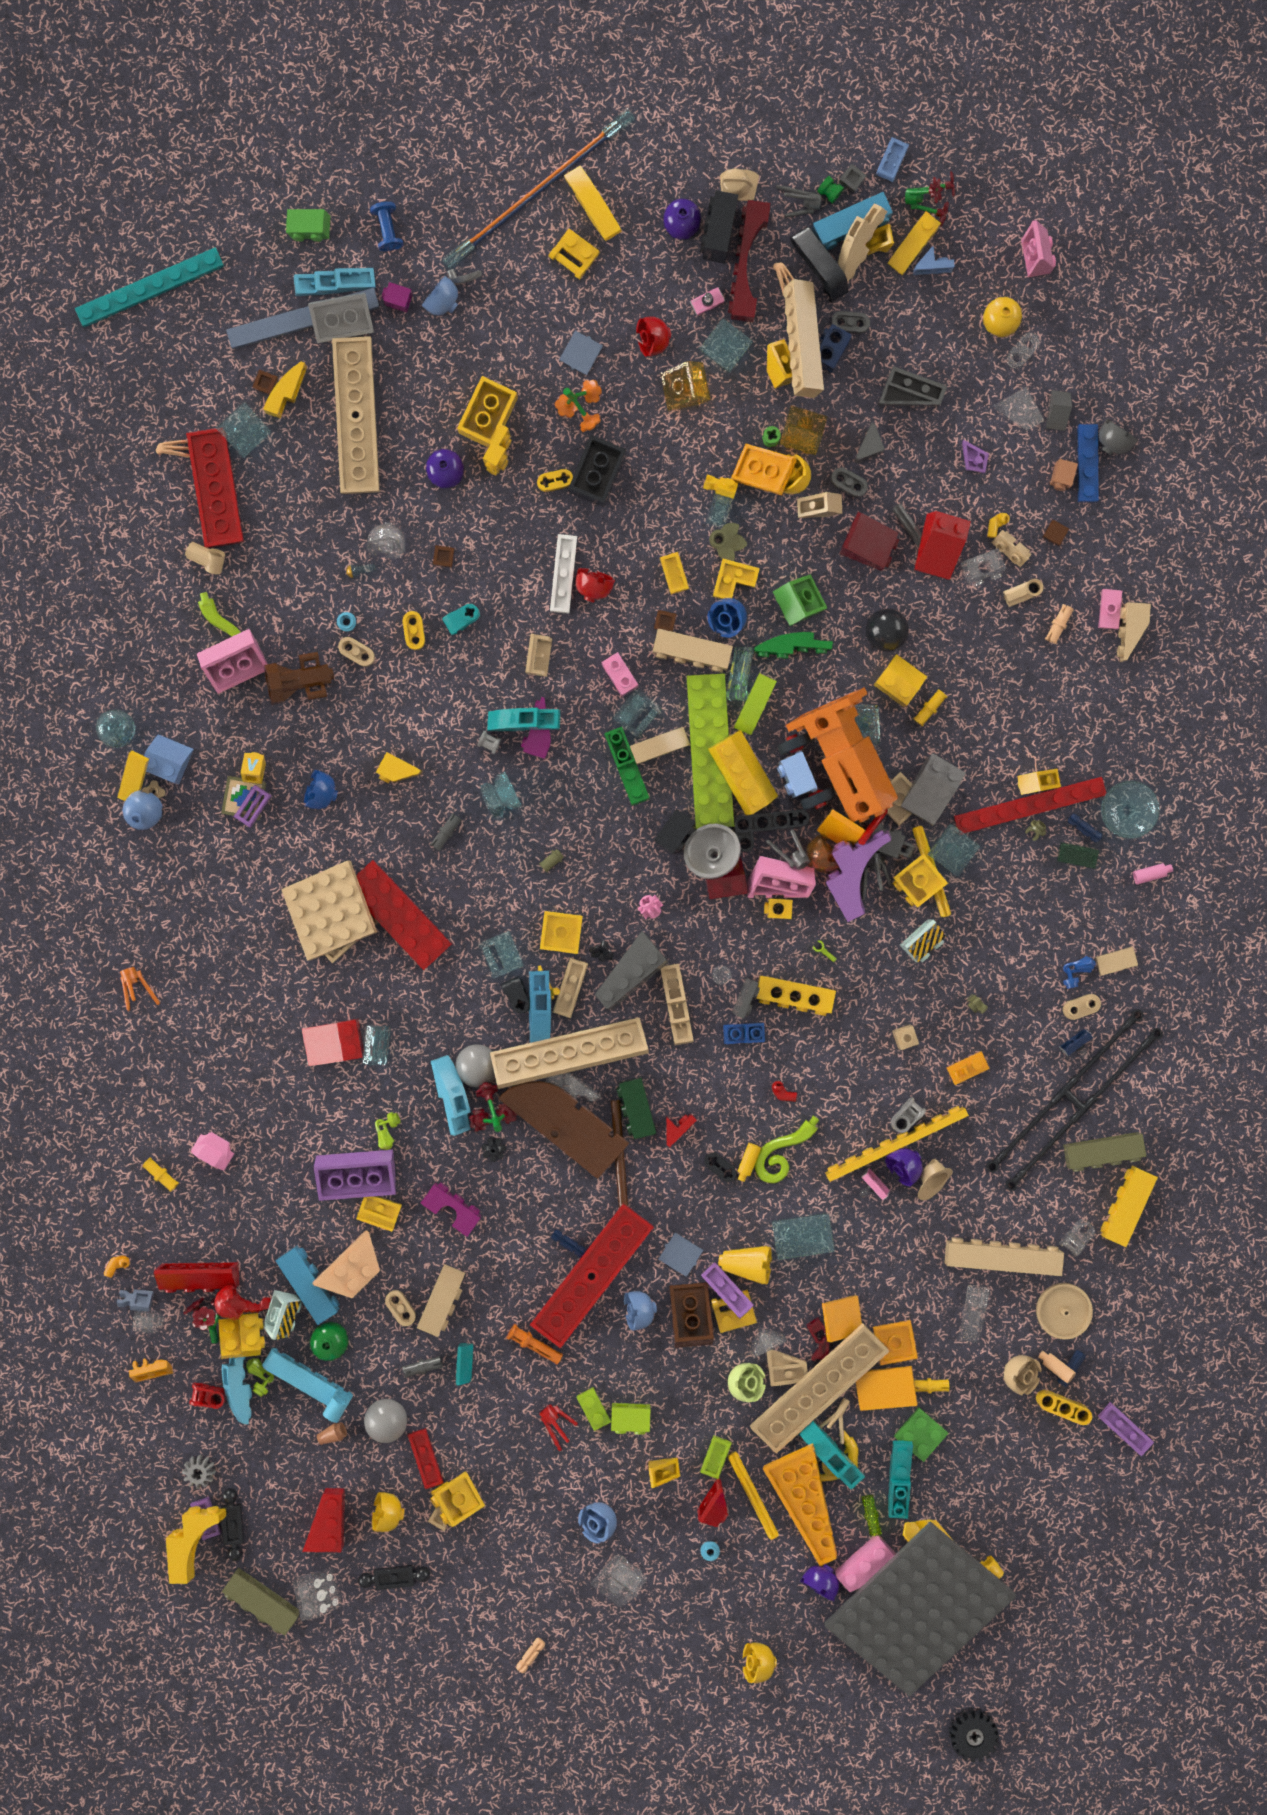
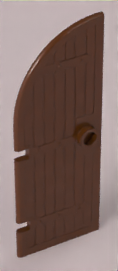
[498,1081,629,1179]

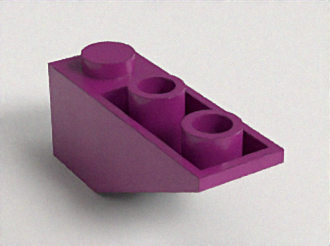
[521,697,551,760]

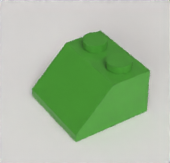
[773,574,827,626]

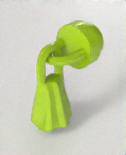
[375,1112,400,1150]
[246,1358,274,1397]

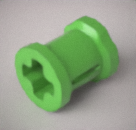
[762,426,781,447]

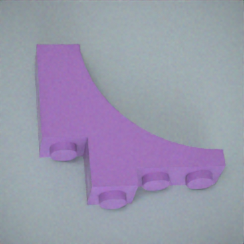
[826,830,891,922]

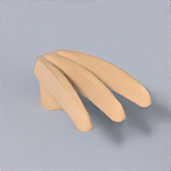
[773,262,794,293]
[156,440,190,458]

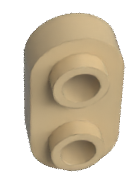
[338,637,375,667]
[1063,994,1101,1020]
[385,1290,416,1326]

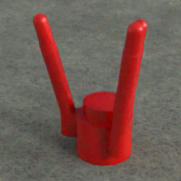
[539,1404,578,1451]

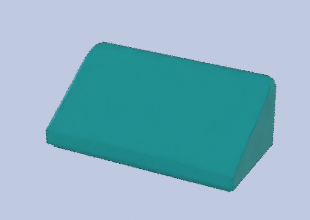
[456,1343,473,1385]

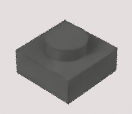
[839,164,867,193]

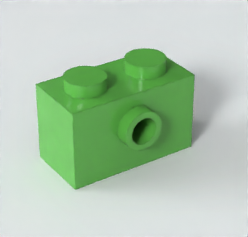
[286,209,331,242]

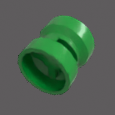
[817,176,844,204]

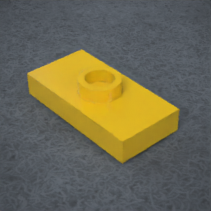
[659,552,689,595]

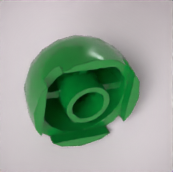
[310,1322,349,1361]

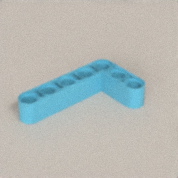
[262,1348,353,1423]

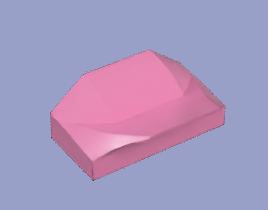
[191,1132,235,1171]

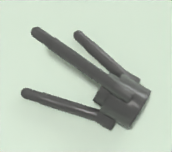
[776,185,821,218]
[766,830,811,870]
[861,853,892,900]

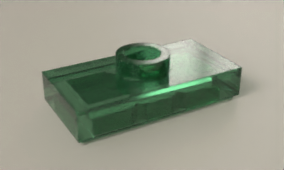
[1057,842,1099,869]

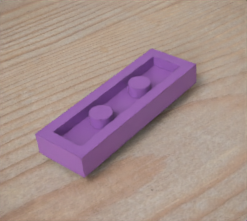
[701,1262,754,1319]
[1098,1402,1154,1456]

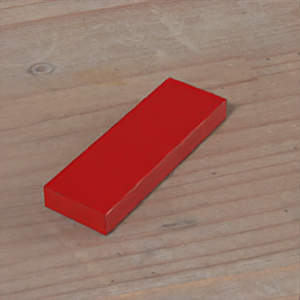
[407,1428,444,1489]

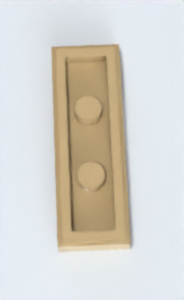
[553,958,588,1018]

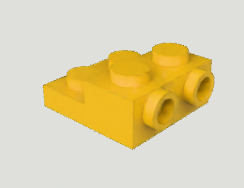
[483,425,512,476]
[893,853,948,908]
[218,1313,265,1359]
[430,1472,485,1527]

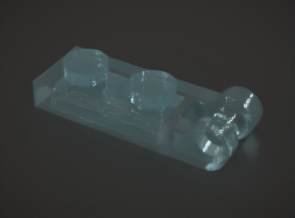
[726,647,754,701]

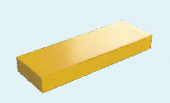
[117,751,149,801]

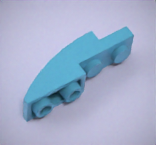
[431,1055,471,1136]
[222,1357,252,1424]

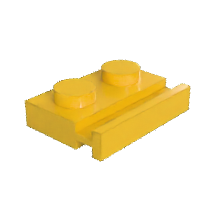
[356,1196,402,1232]

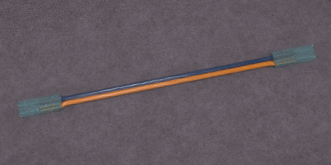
[442,108,635,270]

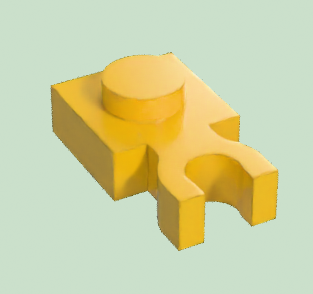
[703,474,739,499]

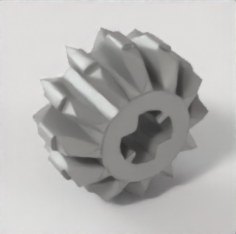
[182,1455,216,1489]

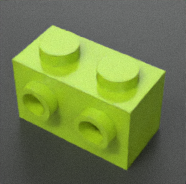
[611,1403,651,1435]

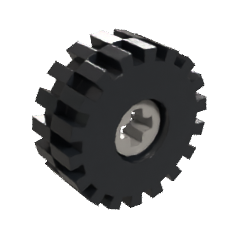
[949,1707,999,1762]

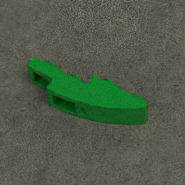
[754,632,833,659]
[604,727,650,806]

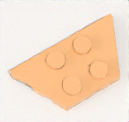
[312,1230,380,1298]

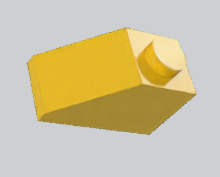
[767,339,793,389]
[376,752,422,783]
[1017,769,1061,795]

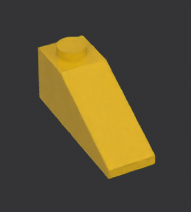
[887,212,941,275]

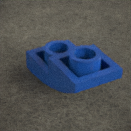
[723,1023,765,1044]

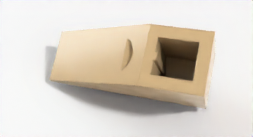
[1117,602,1151,662]

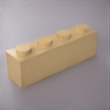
[652,629,733,673]

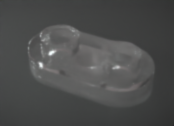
[1007,333,1040,368]

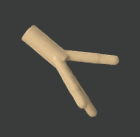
[819,1398,850,1444]

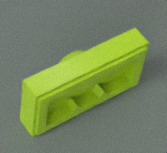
[700,1435,732,1479]

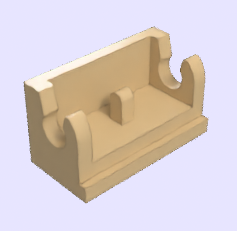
[525,634,552,677]

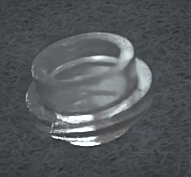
[712,966,731,985]

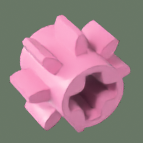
[638,895,663,919]

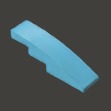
[294,268,376,296]

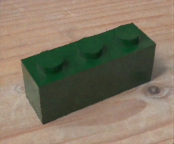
[616,1076,656,1140]

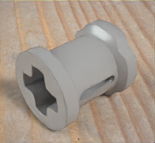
[477,731,502,754]

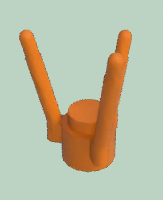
[120,967,160,1011]

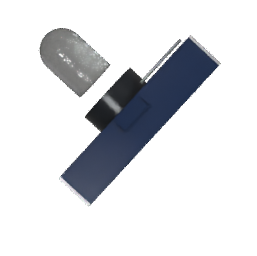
[1059,1028,1093,1059]

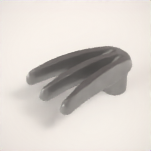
[447,269,482,284]

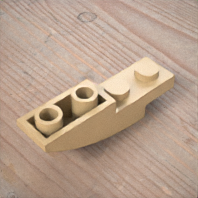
[838,203,887,282]

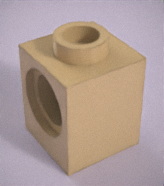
[892,1025,919,1050]

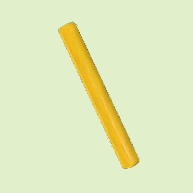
[912,826,951,917]
[728,1451,778,1540]

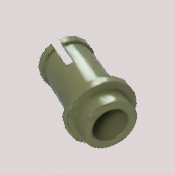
[539,849,564,872]

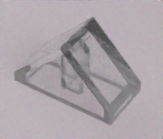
[751,1326,787,1359]

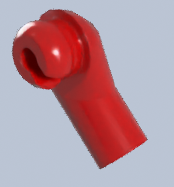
[772,1081,797,1102]

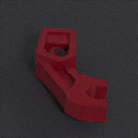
[806,1317,829,1361]

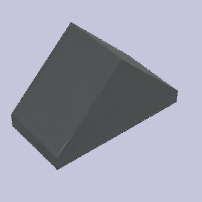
[1046,390,1072,431]
[854,423,885,463]

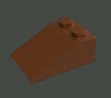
[669,1282,714,1348]

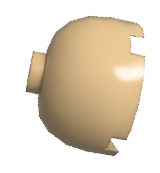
[1004,1355,1041,1395]

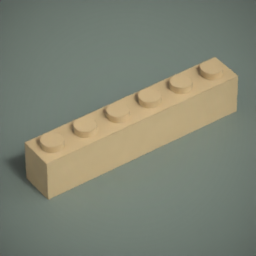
[783,279,824,398]
[944,1237,1064,1276]

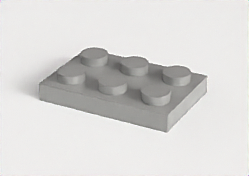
[308,292,374,343]

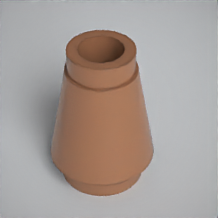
[317,1422,347,1445]

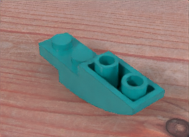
[487,708,561,731]
[799,1420,865,1490]
[888,1440,913,1519]

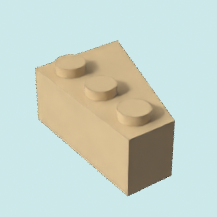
[417,1264,465,1337]

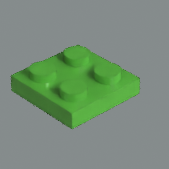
[894,1407,948,1462]

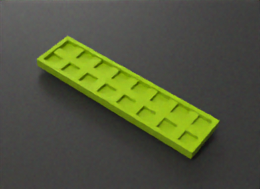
[686,674,734,829]

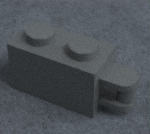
[865,823,915,859]

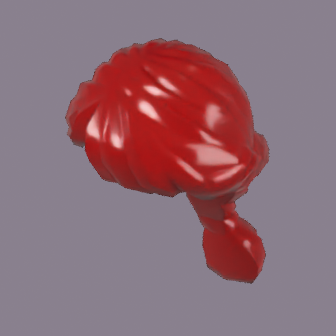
[214,1284,271,1321]

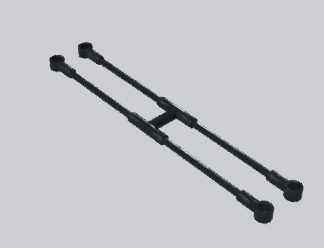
[986,1009,1163,1191]

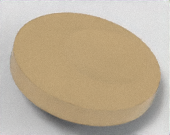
[1036,1283,1093,1339]

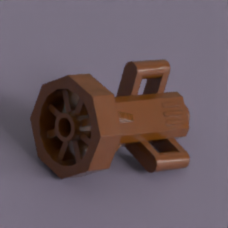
[264,652,334,705]

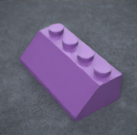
[314,1150,396,1201]

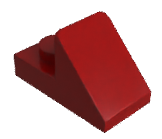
[666,1113,697,1148]

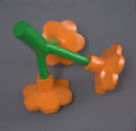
[554,379,602,432]

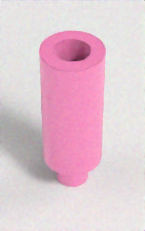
[1133,863,1173,885]

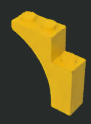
[166,1506,226,1584]

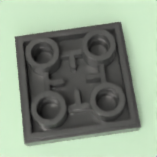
[732,978,760,1019]

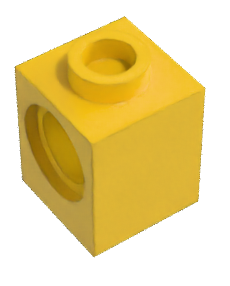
[764,899,793,919]

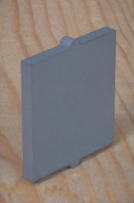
[559,331,603,375]
[658,1232,703,1277]

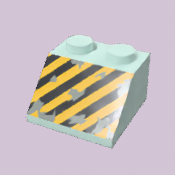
[900,919,946,962]
[263,1290,301,1340]

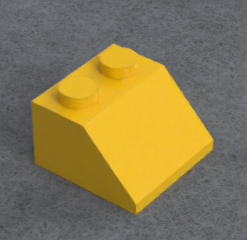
[874,654,927,707]

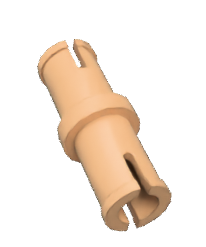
[1045,604,1074,644]

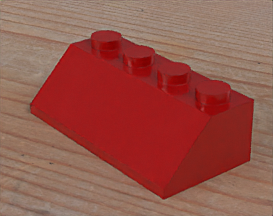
[154,1262,239,1293]

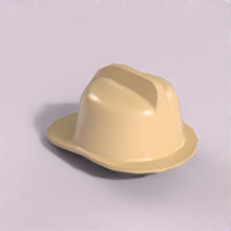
[720,168,759,201]
[918,1159,953,1201]

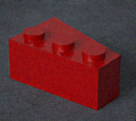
[302,1488,345,1552]

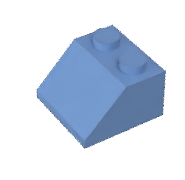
[144,734,194,784]

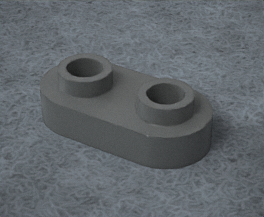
[831,311,870,334]
[831,468,868,498]

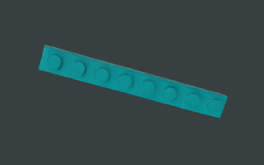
[75,247,225,328]

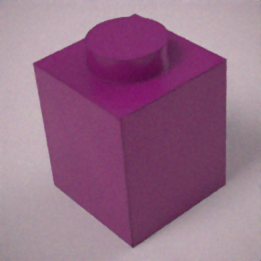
[382,282,413,313]

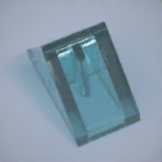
[706,491,733,528]

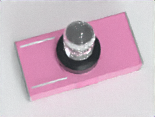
[690,287,725,316]
[859,1168,890,1200]

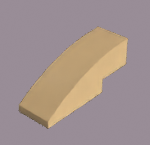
[630,727,690,765]

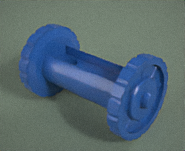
[370,202,404,252]

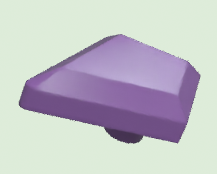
[962,440,989,473]

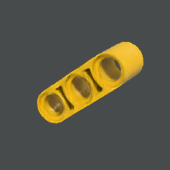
[1036,1389,1092,1425]

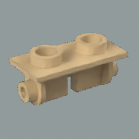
[991,530,1032,567]

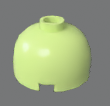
[728,1363,766,1402]

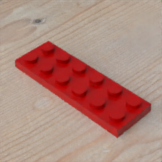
[186,427,244,548]
[356,860,452,970]

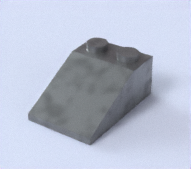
[900,754,966,826]

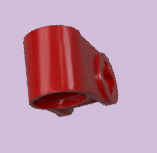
[189,1383,227,1409]

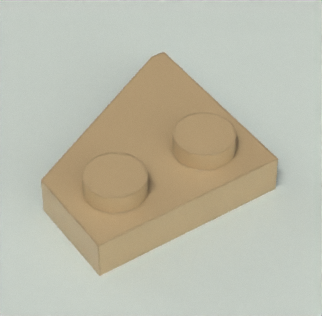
[766,1348,808,1386]

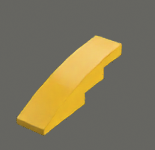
[564,166,622,241]

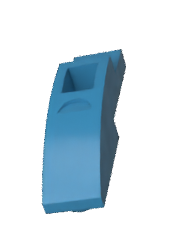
[529,971,551,1043]

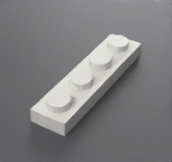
[550,534,577,614]

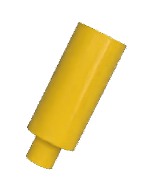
[738,1143,761,1182]

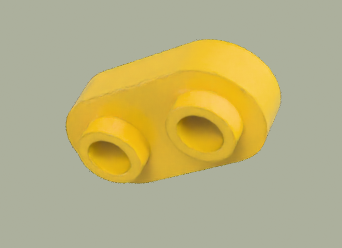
[403,611,425,650]

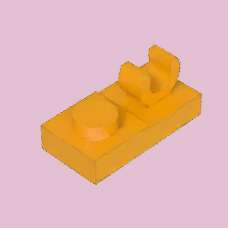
[946,1051,990,1085]
[129,1359,173,1382]

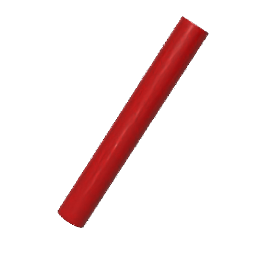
[858,809,888,845]

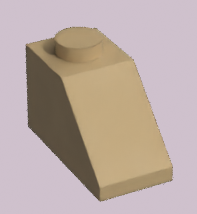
[797,492,842,518]

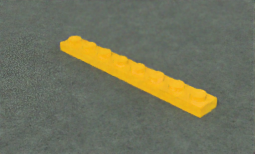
[825,1106,969,1182]

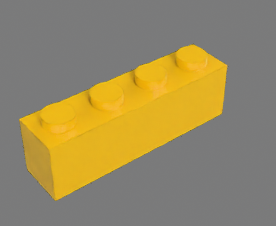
[1101,1166,1158,1247]

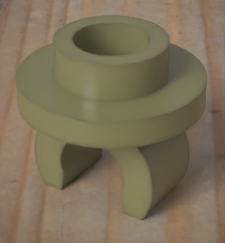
[1025,820,1046,841]

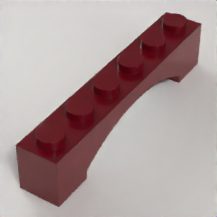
[728,200,771,323]

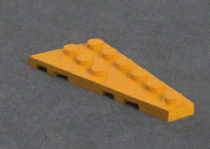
[763,1443,837,1566]

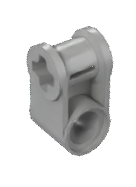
[891,1097,926,1133]

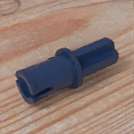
[1056,1350,1086,1388]

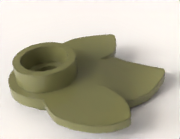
[709,523,747,561]

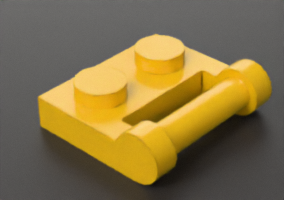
[548,229,600,280]
[711,1289,757,1333]

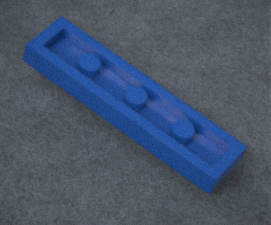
[1077,424,1099,502]

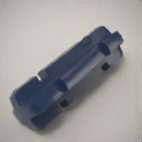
[1068,813,1102,843]
[551,1229,586,1258]

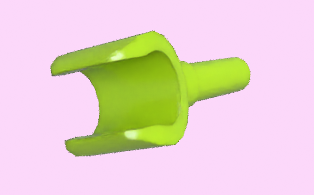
[813,940,836,962]

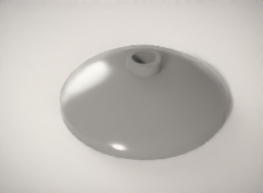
[684,824,741,879]

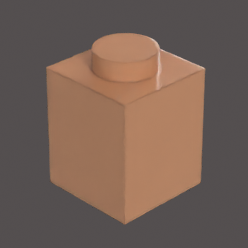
[1050,459,1078,491]

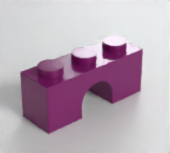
[421,1182,482,1237]

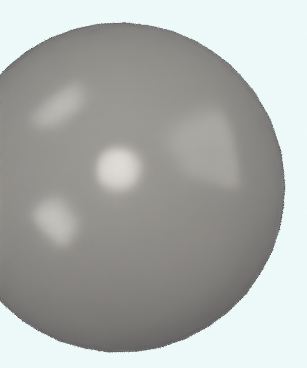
[455,1044,495,1087]
[364,1399,407,1443]

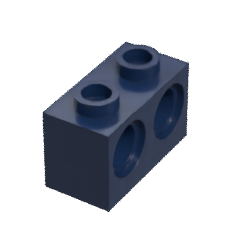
[820,324,852,373]

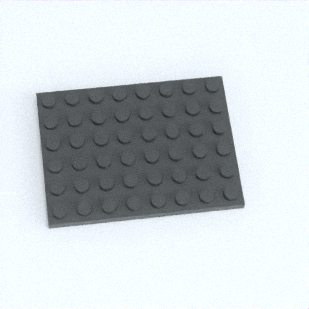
[825,1522,1016,1696]

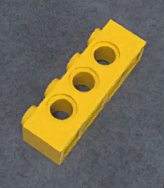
[756,975,836,1016]

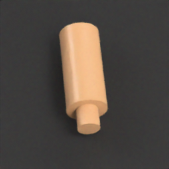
[1039,1351,1076,1384]

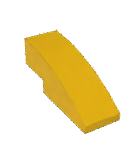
[263,362,307,419]

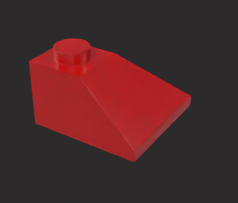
[697,1479,728,1527]

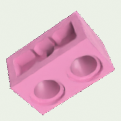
[601,652,638,697]

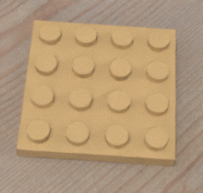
[281,860,377,961]

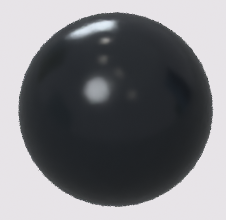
[866,608,909,652]

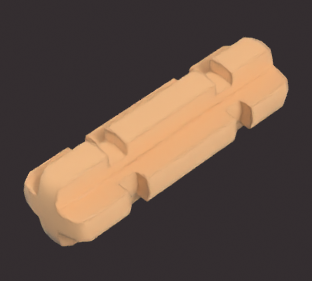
[516,1637,545,1673]

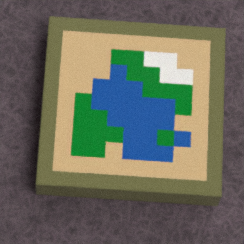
[221,776,267,820]

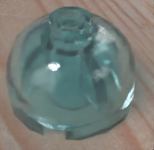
[96,709,136,748]

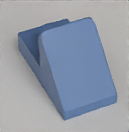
[913,246,954,275]

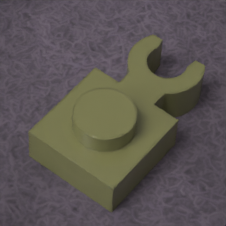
[966,994,988,1014]

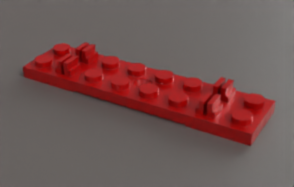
[530,1203,654,1348]

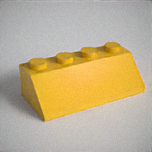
[708,730,778,815]

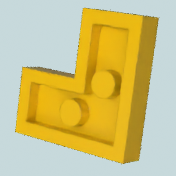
[713,559,760,599]

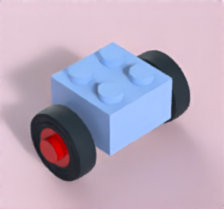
[777,733,835,810]

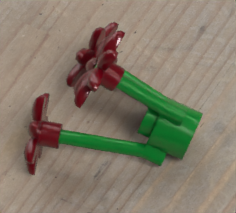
[905,171,956,227]

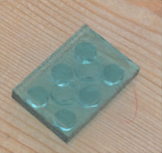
[772,1213,835,1260]

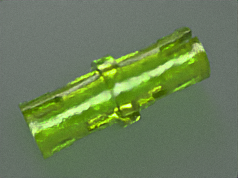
[861,1494,882,1536]

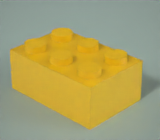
[457,376,518,448]

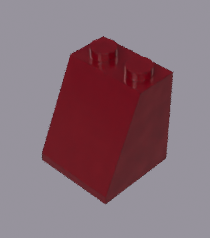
[840,512,900,571]

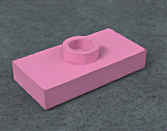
[1098,589,1122,630]

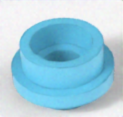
[337,612,356,632]
[701,1541,720,1561]

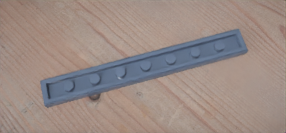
[226,288,380,350]

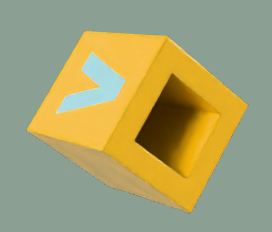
[241,752,266,784]

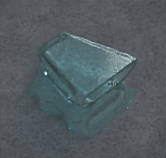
[480,772,522,819]

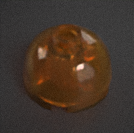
[806,834,840,873]

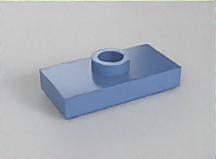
[876,137,909,182]

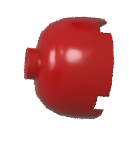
[636,317,671,357]
[576,568,615,602]

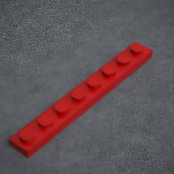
[953,777,1107,835]

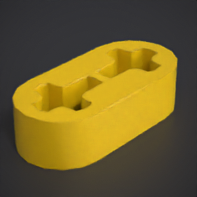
[537,469,573,492]

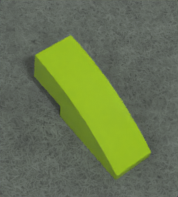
[734,673,777,735]

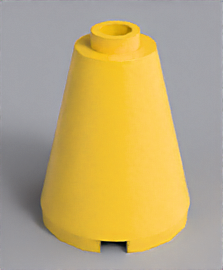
[718,1246,772,1284]

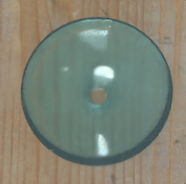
[1101,781,1159,839]

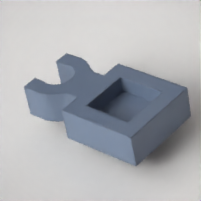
[117,1289,154,1312]

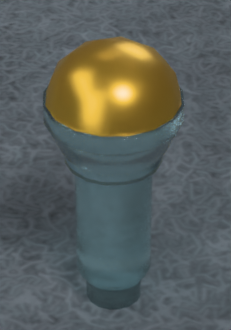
[346,564,376,578]

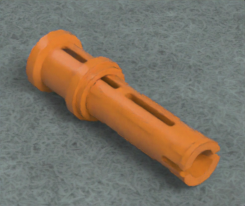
[506,1323,563,1365]

